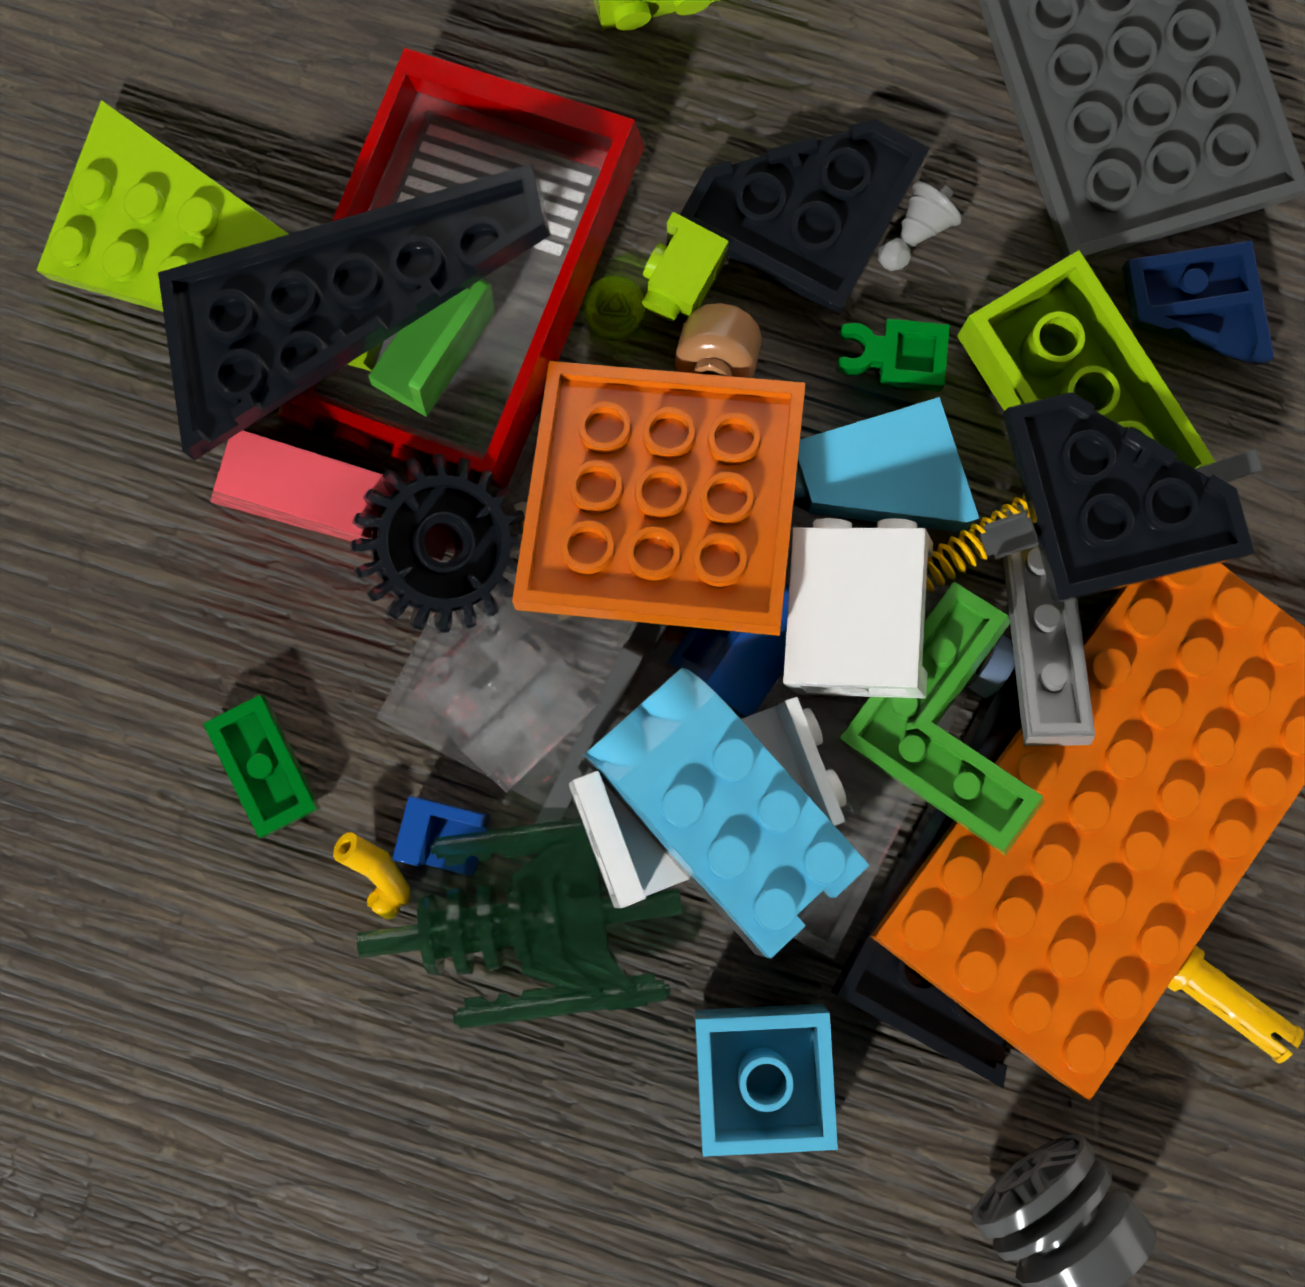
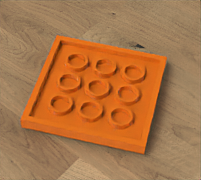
[512,361,806,636]

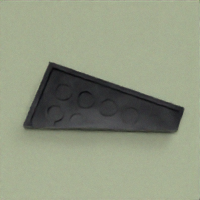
[158,164,551,461]
[831,667,1022,1089]

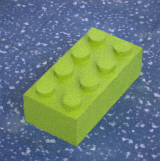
[957,250,1216,469]

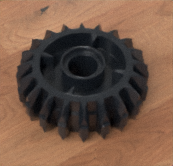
[350,454,525,633]

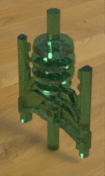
[356,818,683,1029]

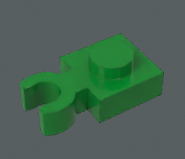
[836,318,950,392]

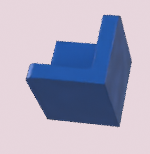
[392,796,491,875]

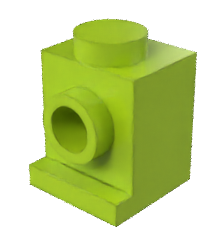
[642,212,729,322]

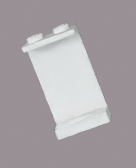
[568,697,847,908]

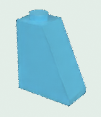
[794,397,979,532]

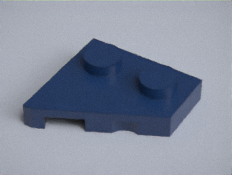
[1122,240,1275,365]

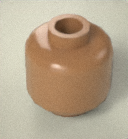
[675,303,762,378]

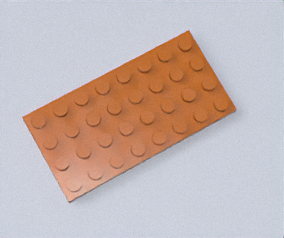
[870,563,1305,1101]

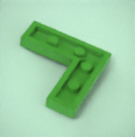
[840,582,1045,856]

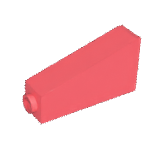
[210,430,456,562]

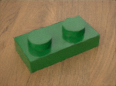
[203,695,321,838]

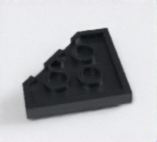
[680,119,930,315]
[1003,392,1255,604]

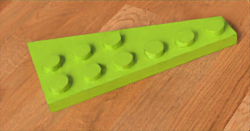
[36,100,384,371]

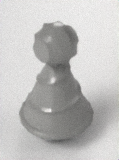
[878,181,962,272]

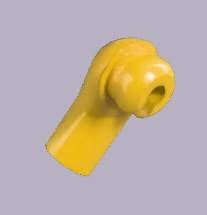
[333,832,410,920]

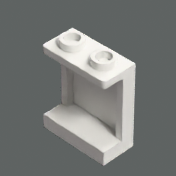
[783,518,933,698]

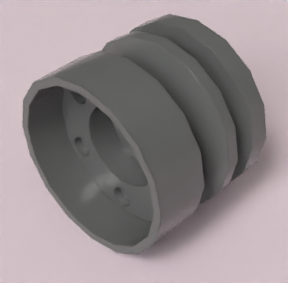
[972,1133,1157,1287]

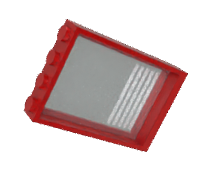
[277,47,645,489]

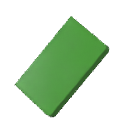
[369,279,495,417]

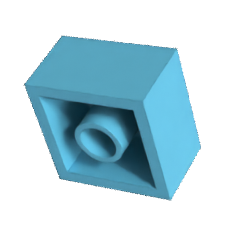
[694,1004,838,1157]

